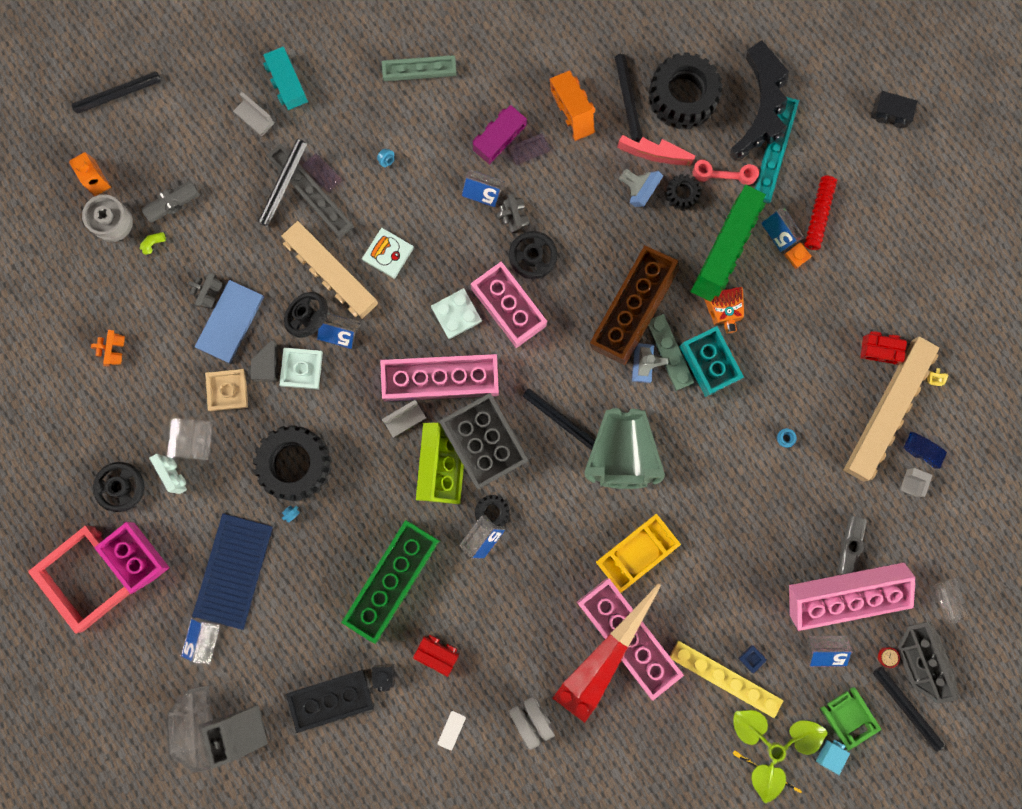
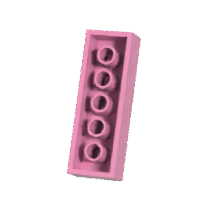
[381,354,499,402]
[789,563,915,631]
[577,578,684,701]

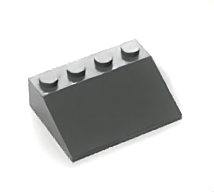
[439,393,528,490]

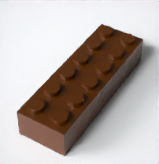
[590,245,679,366]

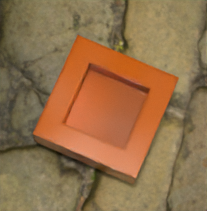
[784,242,812,269]

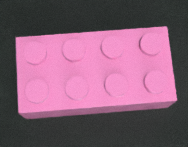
[471,261,547,348]

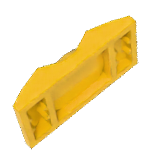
[596,514,681,593]

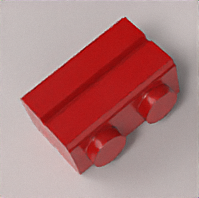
[860,331,907,365]
[413,634,459,677]

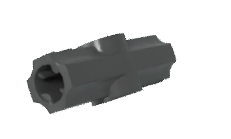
[141,180,200,223]
[837,515,867,574]

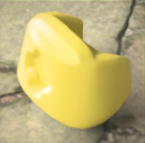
[927,368,948,386]

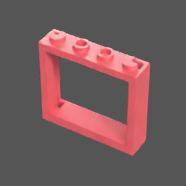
[28,526,130,634]

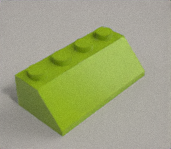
[416,423,464,504]

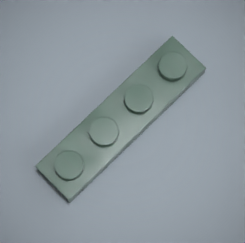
[382,55,457,81]
[647,314,694,391]

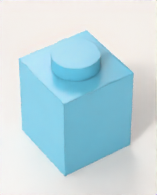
[816,740,850,775]

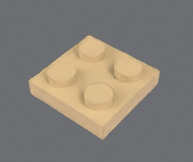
[205,369,248,412]

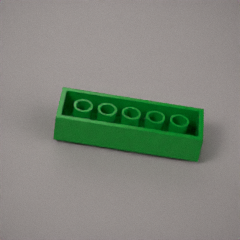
[690,184,766,302]
[341,520,440,644]

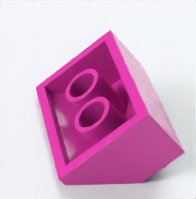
[94,522,170,594]

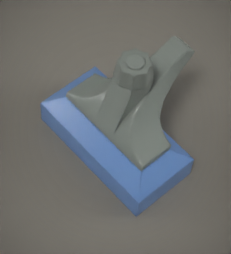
[619,169,663,207]
[632,343,668,383]

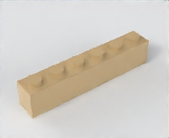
[281,221,378,319]

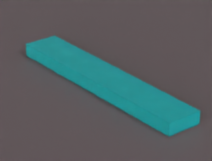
[754,96,799,203]

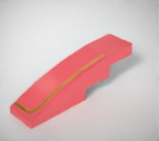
[617,135,695,166]

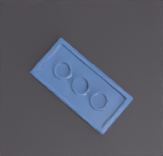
[195,280,264,364]

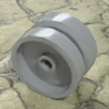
[82,195,133,242]
[509,696,555,750]

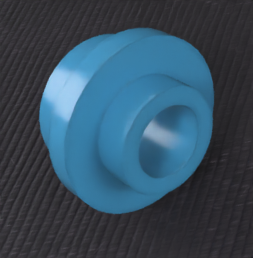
[377,149,394,167]
[777,428,797,448]
[281,505,300,523]

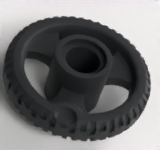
[509,231,557,279]
[284,292,328,338]
[93,462,145,512]

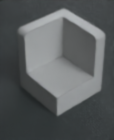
[900,468,932,498]

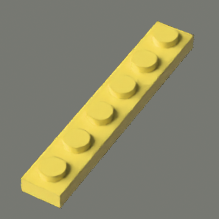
[669,641,783,718]

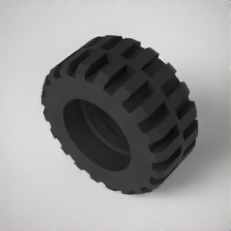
[648,52,723,129]
[253,425,332,501]

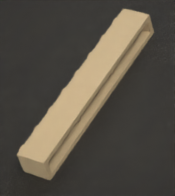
[843,337,939,482]

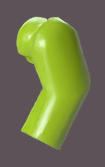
[140,232,166,255]

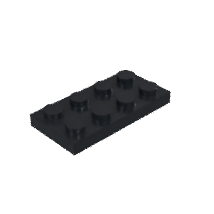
[286,669,374,733]

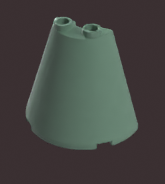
[585,408,665,489]

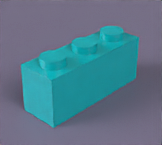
[263,46,308,110]

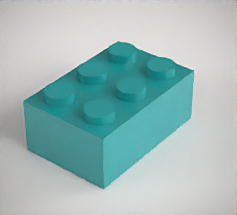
[679,326,744,397]

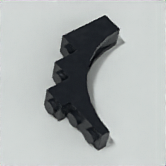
[730,40,789,161]

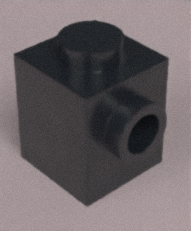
[372,664,395,692]

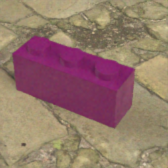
[473,105,527,165]

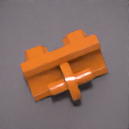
[90,330,125,367]

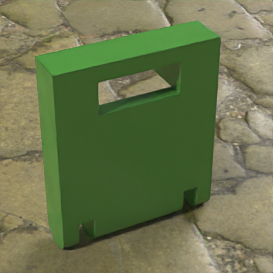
[820,687,881,751]

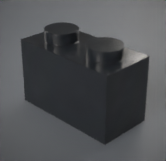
[871,91,918,128]

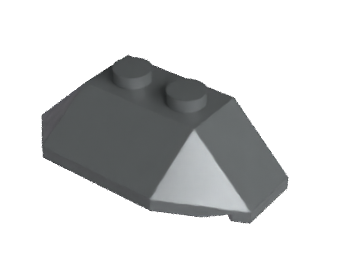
[897,621,959,704]

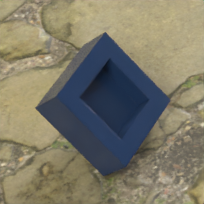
[738,645,767,674]

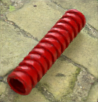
[804,175,837,250]

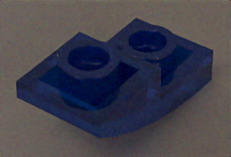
[904,432,947,469]

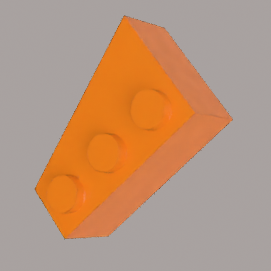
[550,70,595,141]

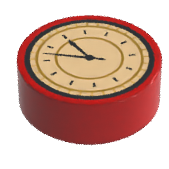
[878,647,900,668]

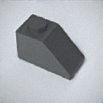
[248,341,278,382]

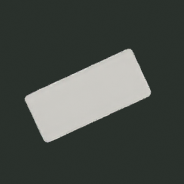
[438,711,466,750]

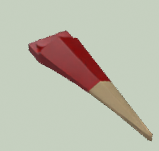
[552,584,660,723]

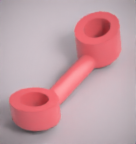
[693,160,759,185]

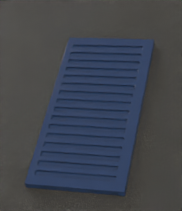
[192,513,273,630]

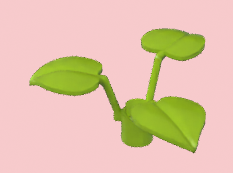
[733,710,828,803]

